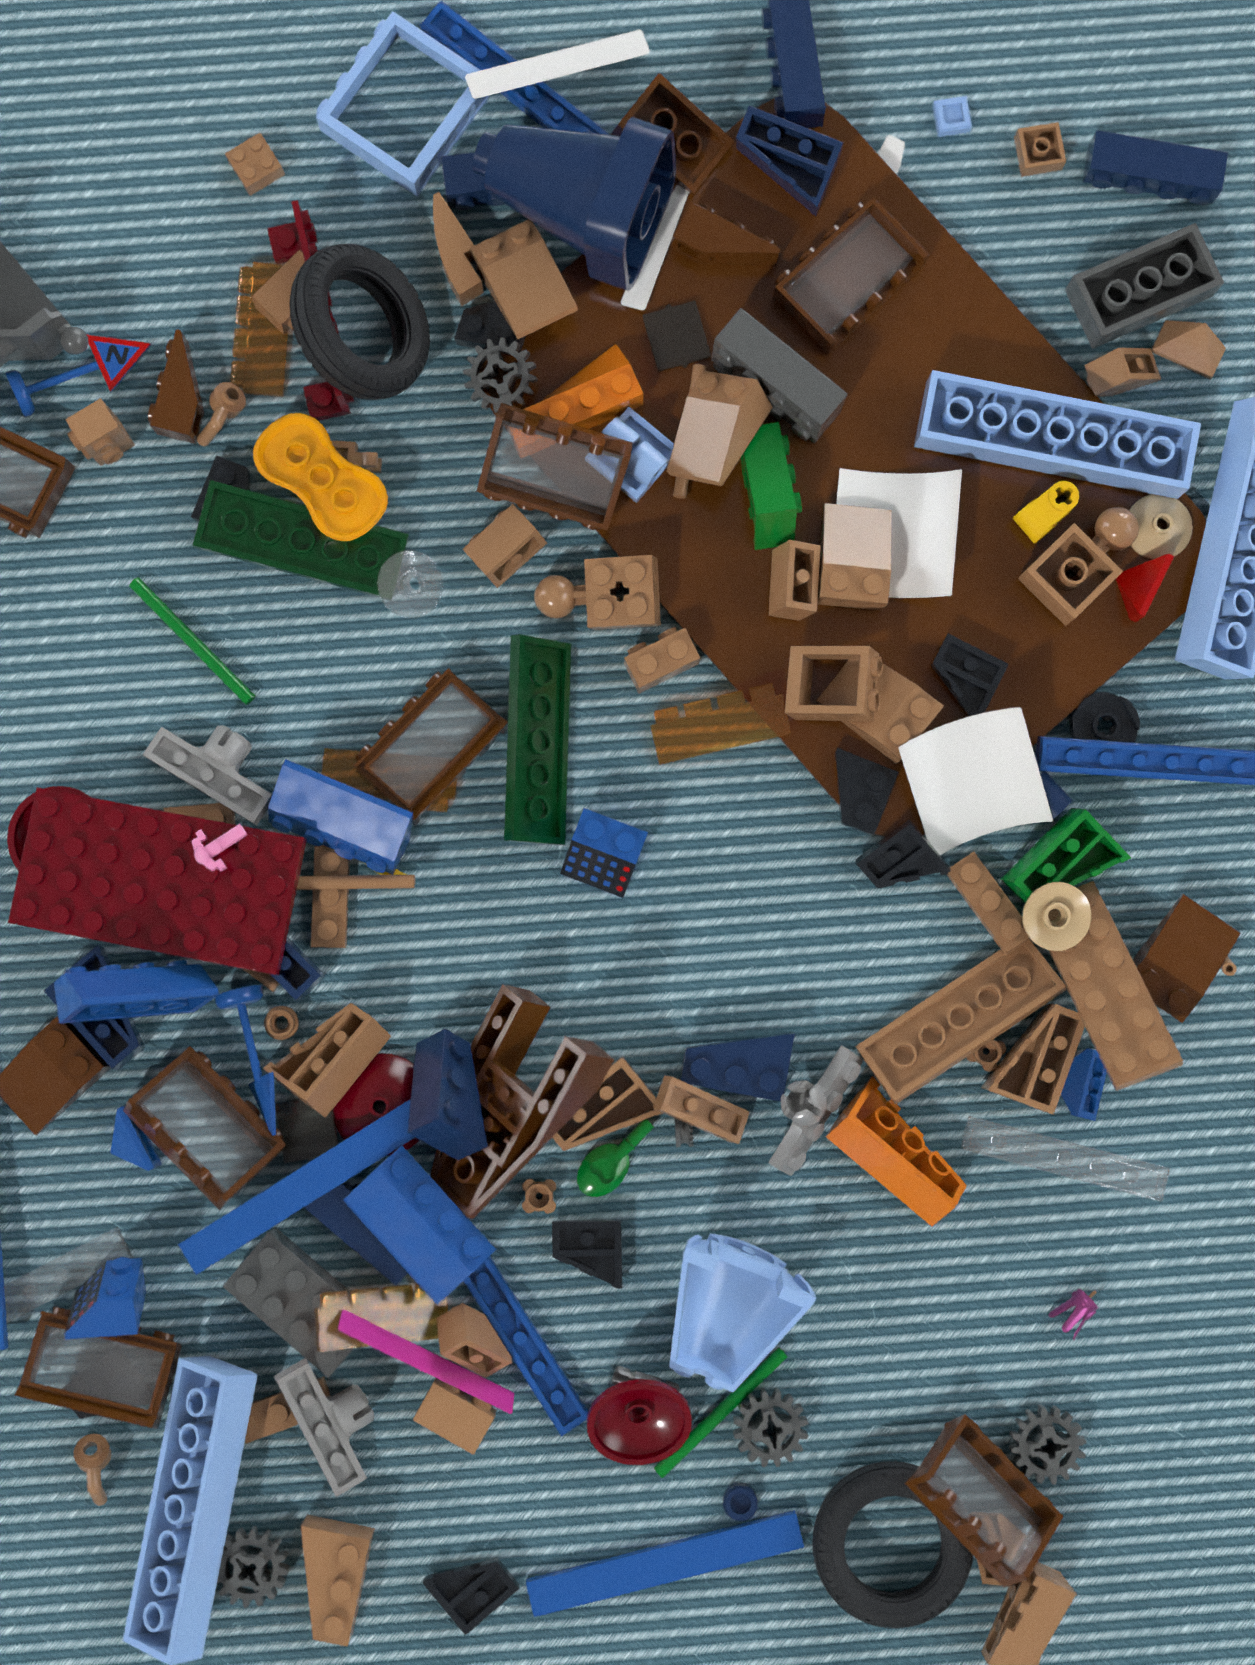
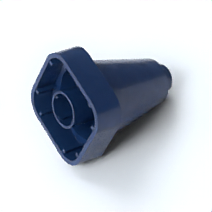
[473,117,676,291]

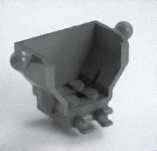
[0,241,88,367]

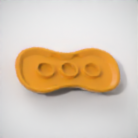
[253,413,388,541]

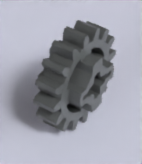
[463,337,538,413]
[733,1388,808,1467]
[1008,1404,1087,1485]
[217,1526,290,1608]

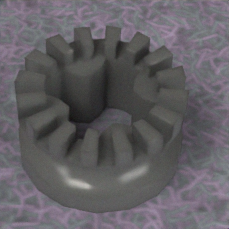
[674,1118,694,1148]

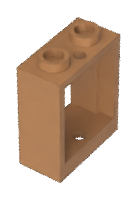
[785,646,883,721]

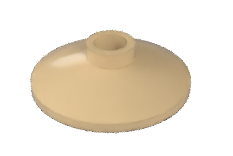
[1130,494,1193,560]
[1022,882,1091,951]

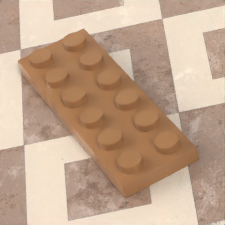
[1048,881,1183,1091]
[855,939,1066,1105]

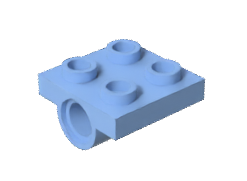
[585,407,674,503]

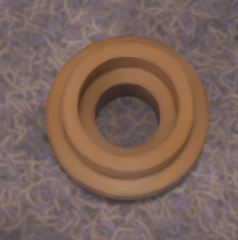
[264,1006,299,1040]

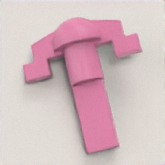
[192,824,247,872]

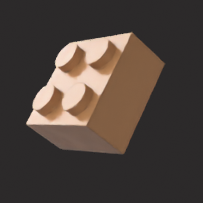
[1014,122,1066,177]
[225,133,285,196]

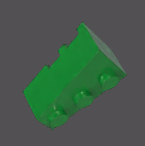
[740,422,802,550]
[1001,808,1131,903]

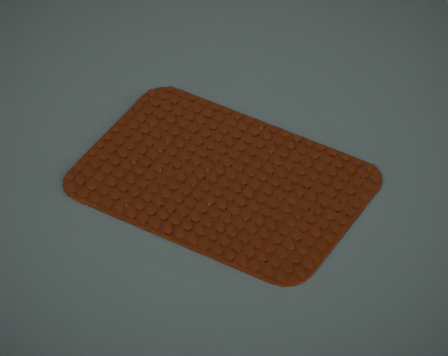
[479,98,1206,837]

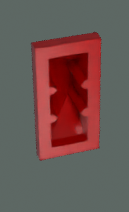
[1116,553,1174,622]

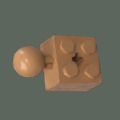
[1018,507,1139,626]
[534,555,661,630]

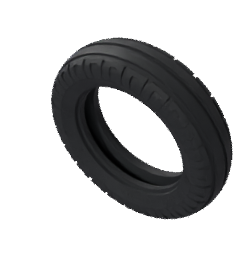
[290,244,430,400]
[812,1461,973,1629]

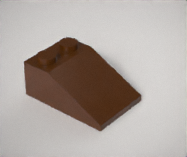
[611,73,735,194]
[1133,893,1241,1023]
[0,1016,111,1136]

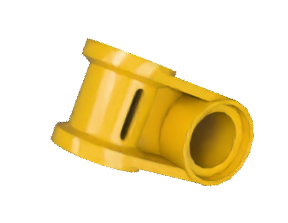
[1012,481,1079,544]

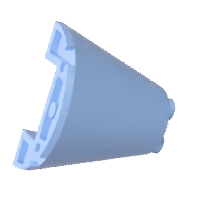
[669,1234,816,1392]

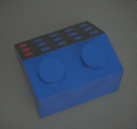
[560,808,648,898]
[64,1257,146,1340]

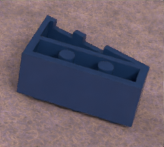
[736,105,843,216]
[44,945,145,1070]
[408,1029,488,1160]
[679,1032,795,1102]

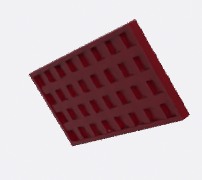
[8,787,307,975]

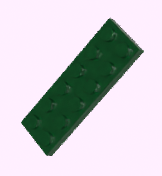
[193,480,409,601]
[504,634,571,845]

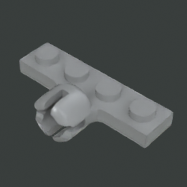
[143,725,272,826]
[768,1045,864,1177]
[274,1358,375,1497]

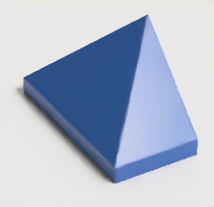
[1061,1048,1107,1121]
[110,1106,162,1171]

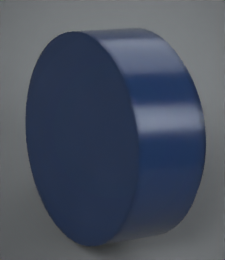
[723,1482,758,1521]

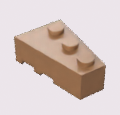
[263,1003,391,1118]
[980,1004,1085,1115]
[552,1056,662,1151]
[301,1514,375,1647]
[981,1562,1076,1665]

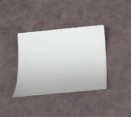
[836,468,962,598]
[898,707,1053,855]

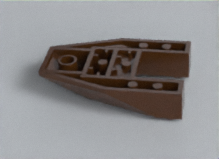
[430,984,614,1219]

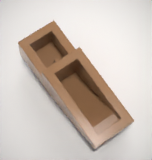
[433,192,484,307]

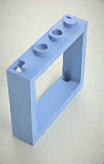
[316,11,490,197]

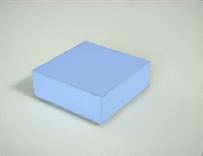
[932,96,972,137]

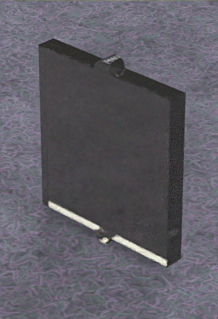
[642,301,711,372]
[275,1098,339,1163]

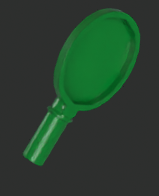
[577,1119,655,1197]

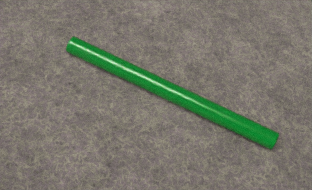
[129,577,256,705]
[654,1346,788,1478]

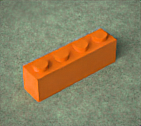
[507,344,643,458]
[826,1076,967,1226]

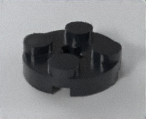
[1069,692,1140,742]

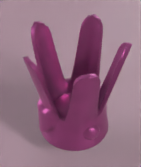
[1048,1288,1099,1340]

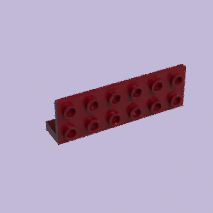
[267,200,354,421]

